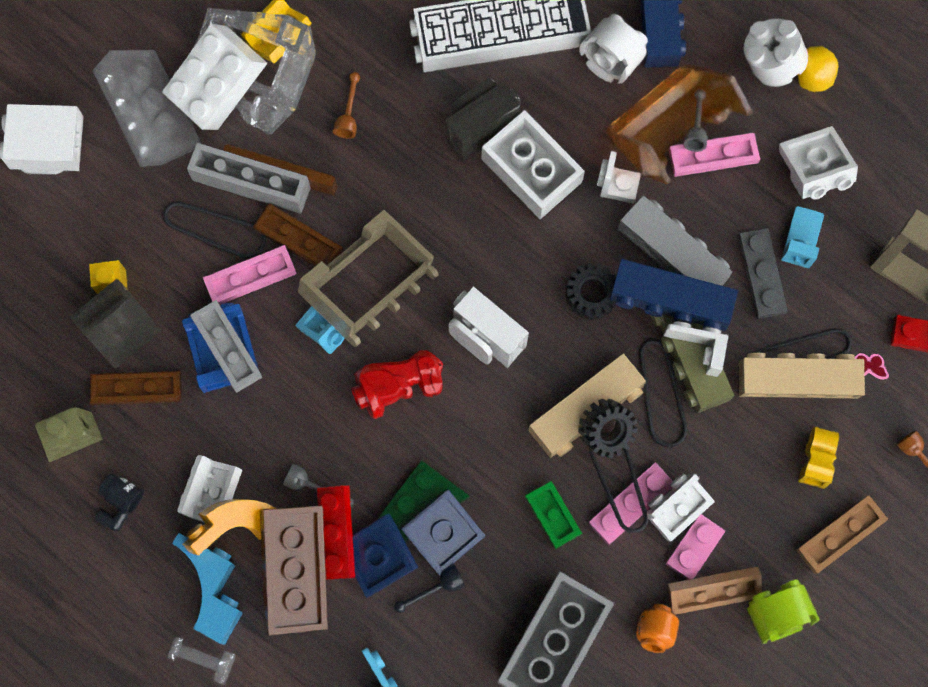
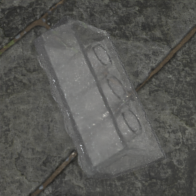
[93,50,202,167]

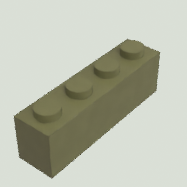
[650,314,734,413]

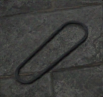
[163,201,266,259]
[753,328,852,359]
[639,339,687,447]
[589,432,648,533]

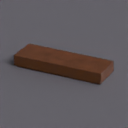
[253,203,343,266]
[90,371,181,405]

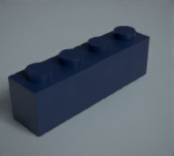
[640,0,686,68]
[610,259,738,331]

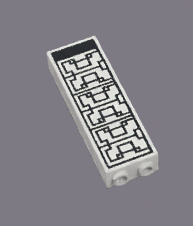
[409,0,591,72]

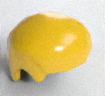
[797,46,838,92]

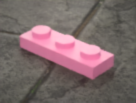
[668,133,760,177]
[203,245,297,305]
[588,462,673,546]

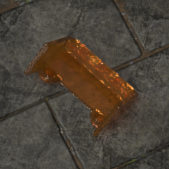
[607,64,753,185]

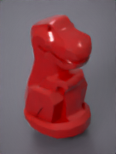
[351,350,443,419]

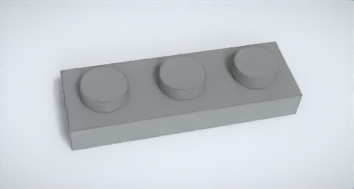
[190,300,262,393]

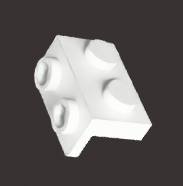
[177,455,242,522]
[647,473,715,542]

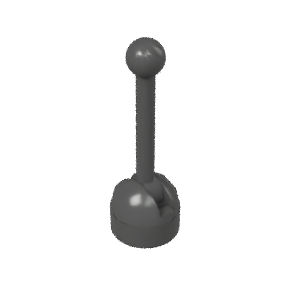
[684,89,708,152]
[283,463,354,508]

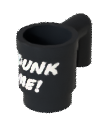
[95,473,144,531]

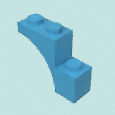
[172,533,243,645]

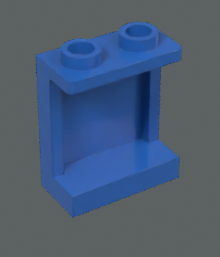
[182,303,259,393]

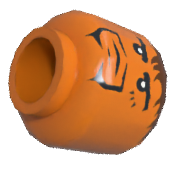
[636,604,679,653]

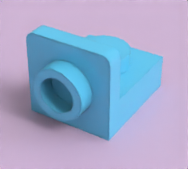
[295,306,344,354]

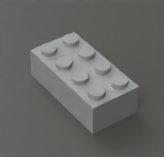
[497,572,614,687]

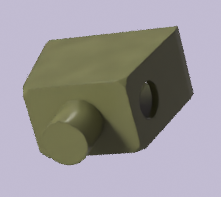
[35,407,103,462]

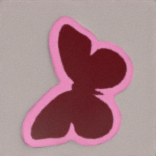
[855,353,889,380]

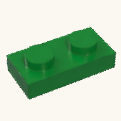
[525,481,582,550]

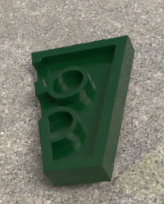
[377,461,470,543]

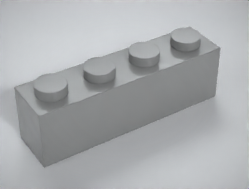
[187,143,311,214]
[618,196,732,286]

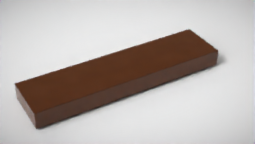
[223,144,337,196]

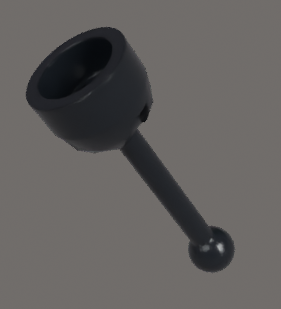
[394,565,466,613]

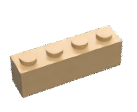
[528,353,646,459]
[739,353,865,399]

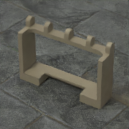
[870,209,928,305]
[298,210,439,347]

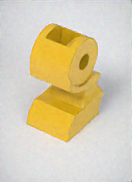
[798,426,839,489]

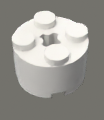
[580,14,648,83]
[744,19,808,86]

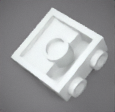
[779,126,858,199]

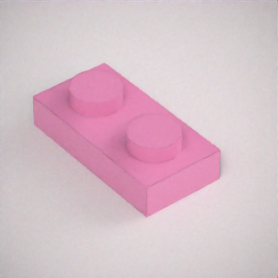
[666,514,725,580]

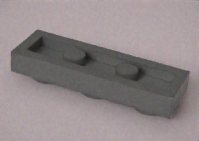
[738,228,788,319]

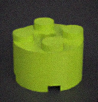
[747,579,820,644]

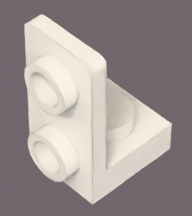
[597,151,641,204]
[664,322,728,377]

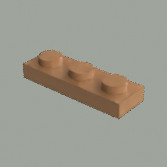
[796,495,888,575]
[668,567,762,615]

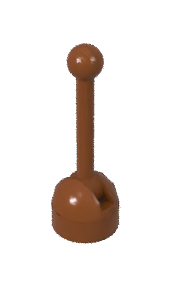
[333,72,360,139]
[897,430,928,468]

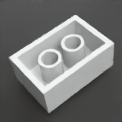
[162,24,267,130]
[481,110,585,219]

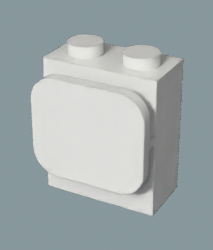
[0,104,84,174]
[449,287,529,368]

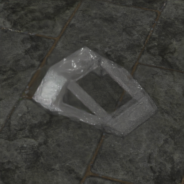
[196,8,316,134]

